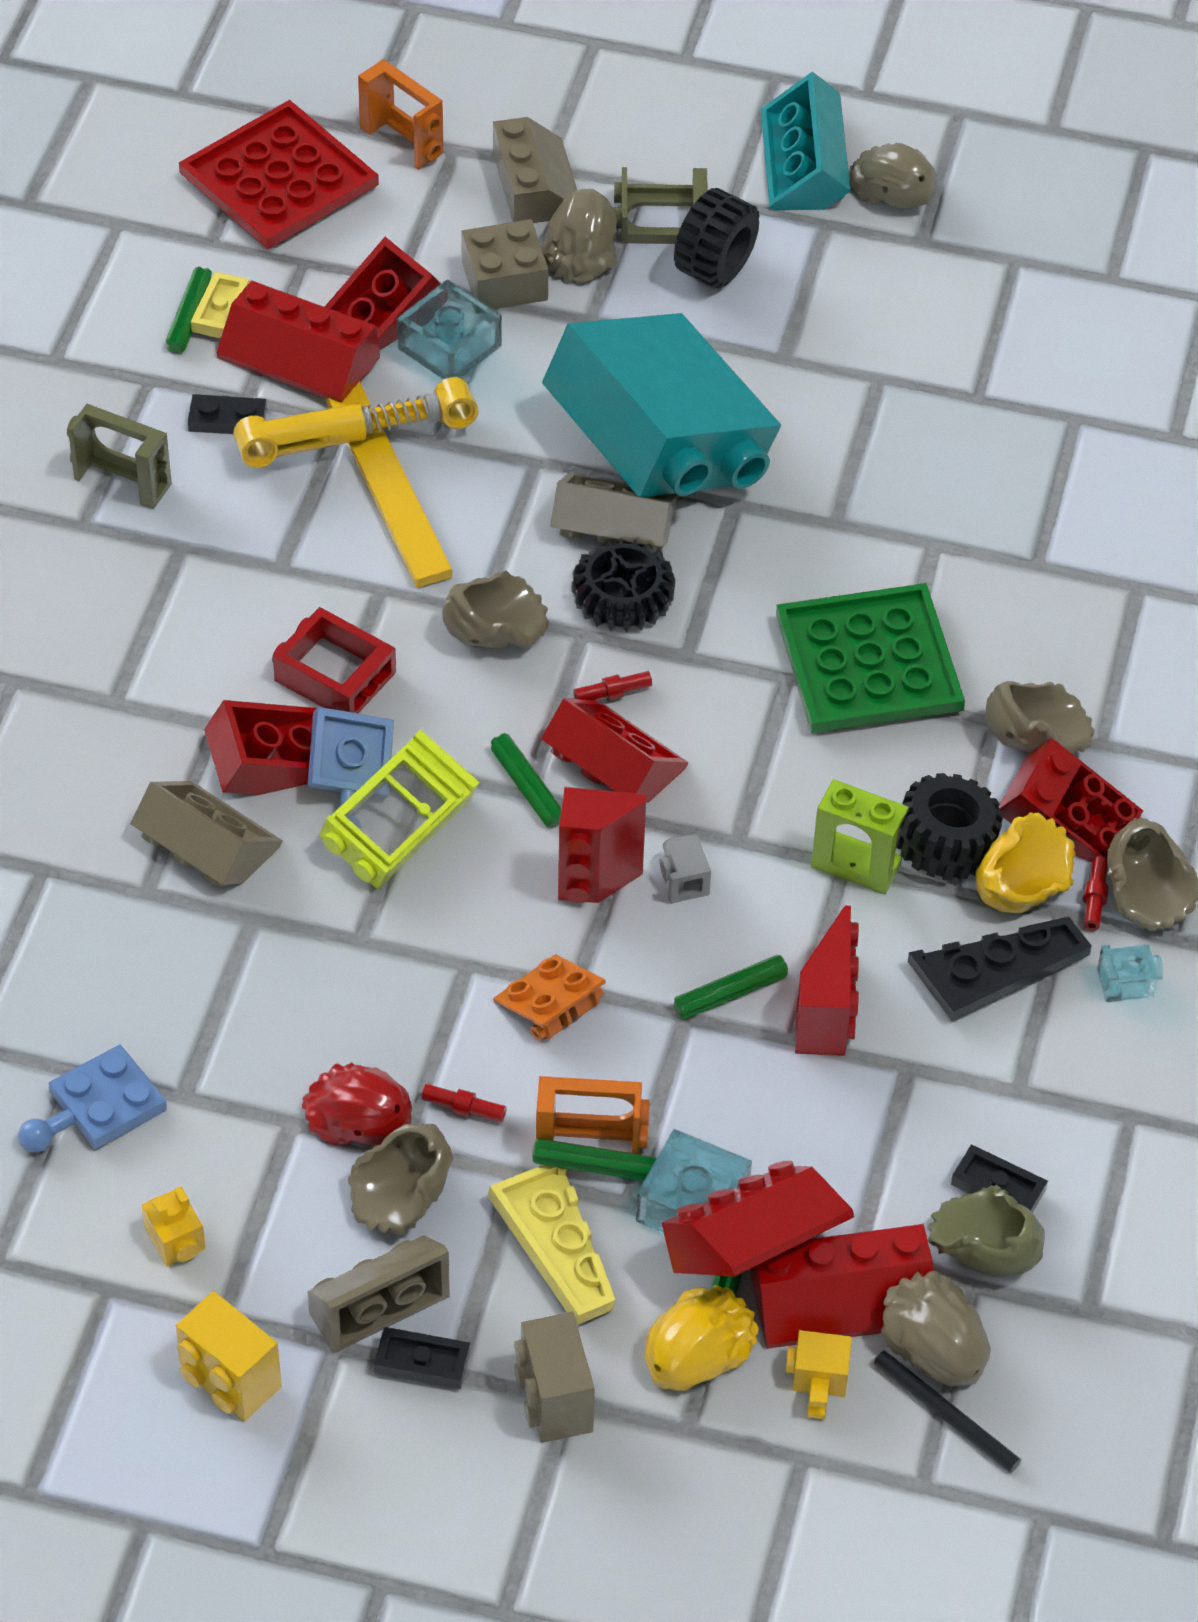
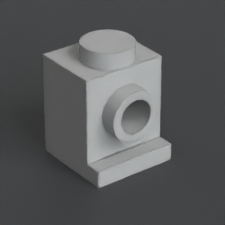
[659,833,711,904]

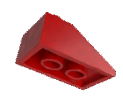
[324,236,449,351]
[204,700,316,795]

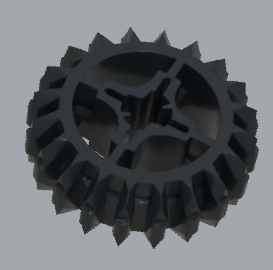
[571,537,676,633]

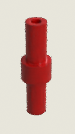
[573,671,652,701]
[1083,856,1109,931]
[421,1084,507,1123]

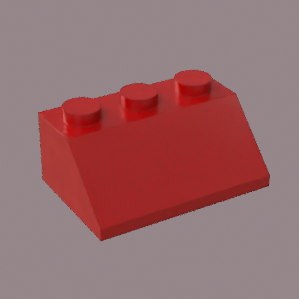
[541,698,689,803]
[558,787,647,903]

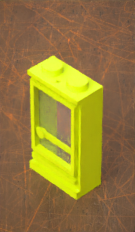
[318,729,480,890]

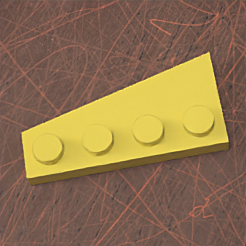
[488,1165,616,1325]

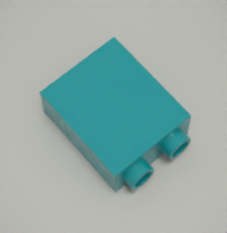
[542,313,781,498]

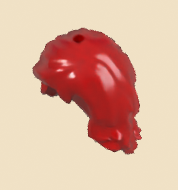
[301,1062,412,1146]

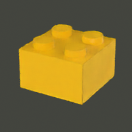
[175,1290,282,1422]

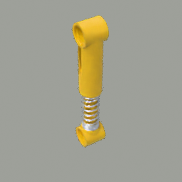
[233,377,479,468]

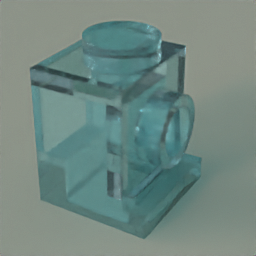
[1097,944,1164,1003]

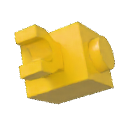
[141,1186,206,1266]
[785,1330,852,1420]

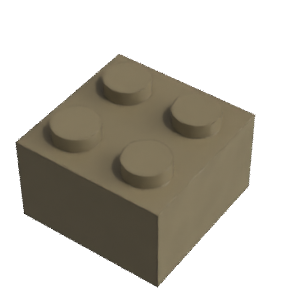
[461,219,549,312]
[514,1312,595,1443]

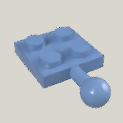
[307,707,394,830]
[18,1044,167,1153]

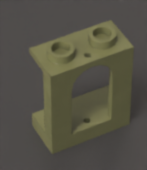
[614,167,708,244]
[67,404,172,510]

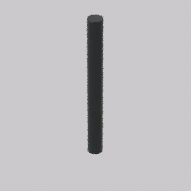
[874,1350,1021,1473]

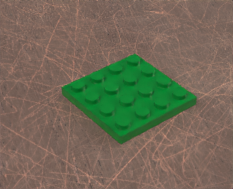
[776,583,965,733]

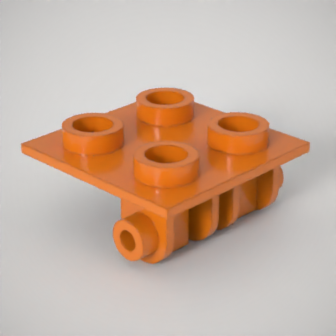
[493,954,606,1041]

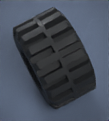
[674,188,760,289]
[896,773,1003,881]

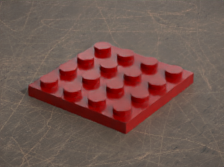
[179,99,379,250]

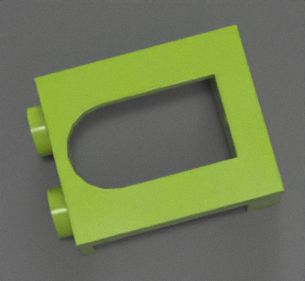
[811,779,909,895]

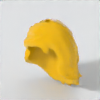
[975,812,1076,913]
[644,1285,759,1391]

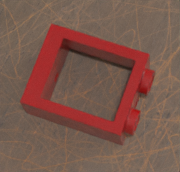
[272,607,396,714]

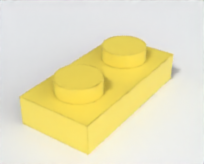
[191,272,249,338]

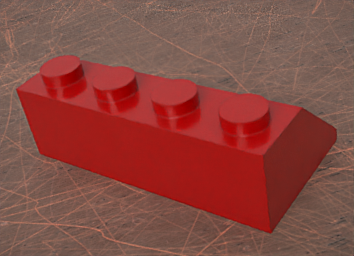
[216,280,380,403]
[662,1161,854,1277]
[750,1224,934,1349]

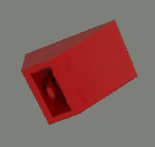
[998,738,1144,869]
[795,905,859,1056]

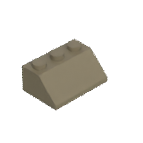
[493,117,577,223]
[550,473,679,552]
[130,781,283,887]
[308,1235,450,1353]

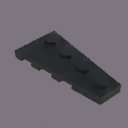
[907,916,1092,1021]

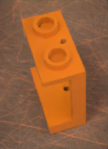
[358,59,444,170]
[536,1076,650,1154]

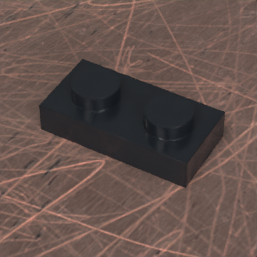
[188,394,267,434]
[951,1144,1048,1213]
[374,1327,470,1389]

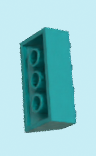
[761,71,851,211]

